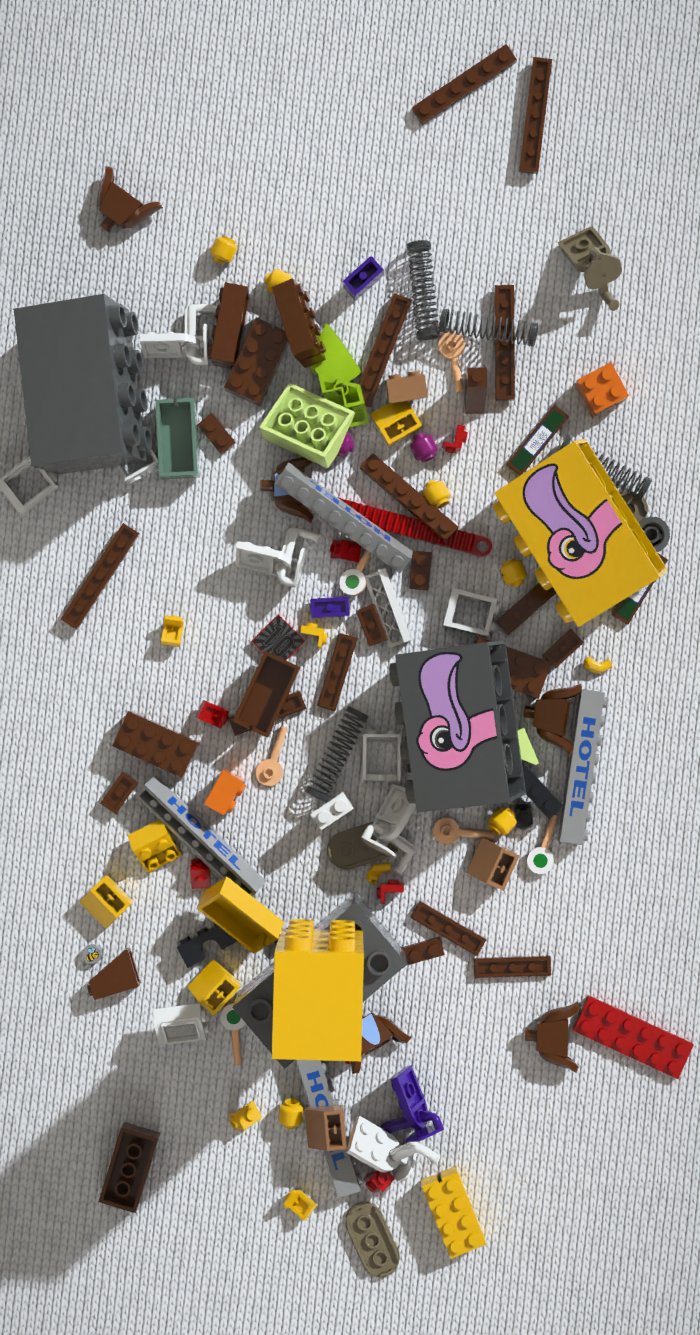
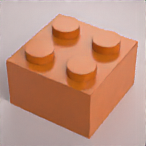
[574,362,629,417]
[204,769,246,815]

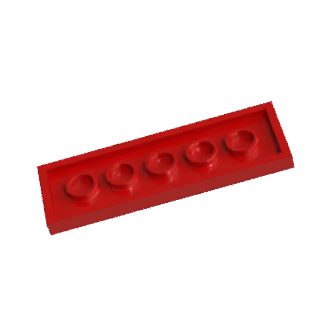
[572,995,694,1079]

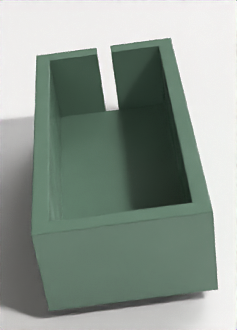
[155,398,200,480]

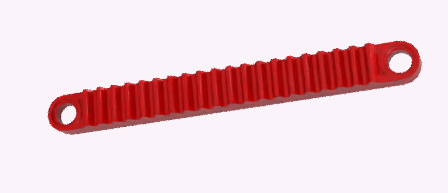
[311,498,492,557]

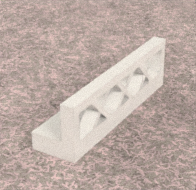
[365,568,411,648]

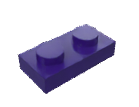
[310,596,350,618]

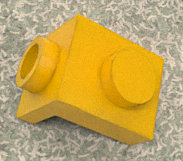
[161,615,184,647]
[300,622,328,648]
[228,1101,262,1131]
[283,1190,317,1221]

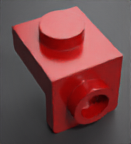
[442,425,468,453]
[330,539,361,562]
[195,700,229,729]
[190,858,211,889]
[377,879,404,904]
[363,1170,395,1193]

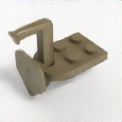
[558,226,622,311]

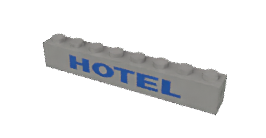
[274,462,413,574]
[558,689,607,845]
[135,775,266,897]
[296,1060,363,1198]

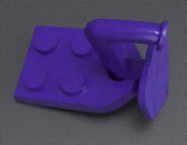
[380,1065,444,1143]

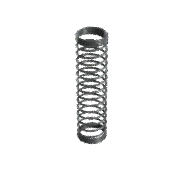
[406,240,441,340]
[439,308,538,347]
[559,435,652,501]
[305,706,369,802]

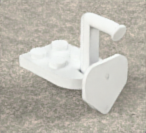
[140,304,219,365]
[236,527,322,588]
[361,784,416,877]
[346,1116,440,1183]

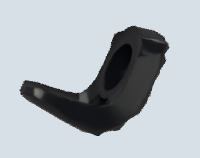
[515,801,533,830]

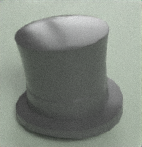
[638,516,670,552]

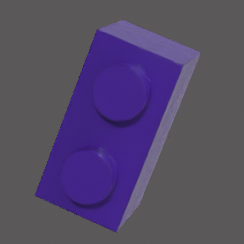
[342,256,384,300]

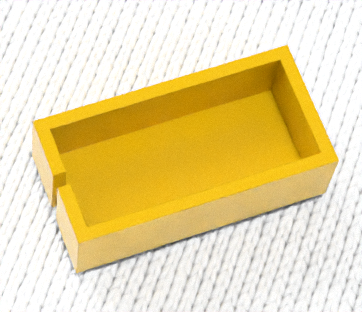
[196,876,284,954]
[421,1166,486,1259]

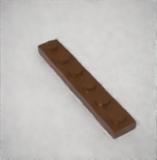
[411,44,517,125]
[519,57,552,174]
[494,285,515,401]
[359,293,412,407]
[360,453,459,543]
[61,523,140,630]
[402,936,445,965]

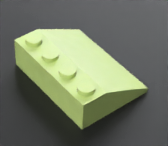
[259,383,355,469]

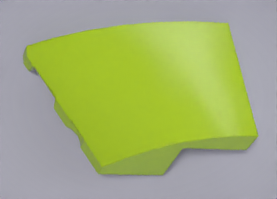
[309,323,362,382]
[319,375,370,428]

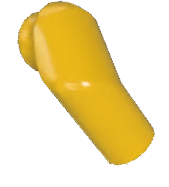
[583,657,613,674]
[366,862,391,885]

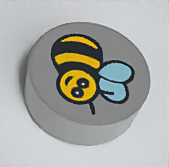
[82,944,102,964]

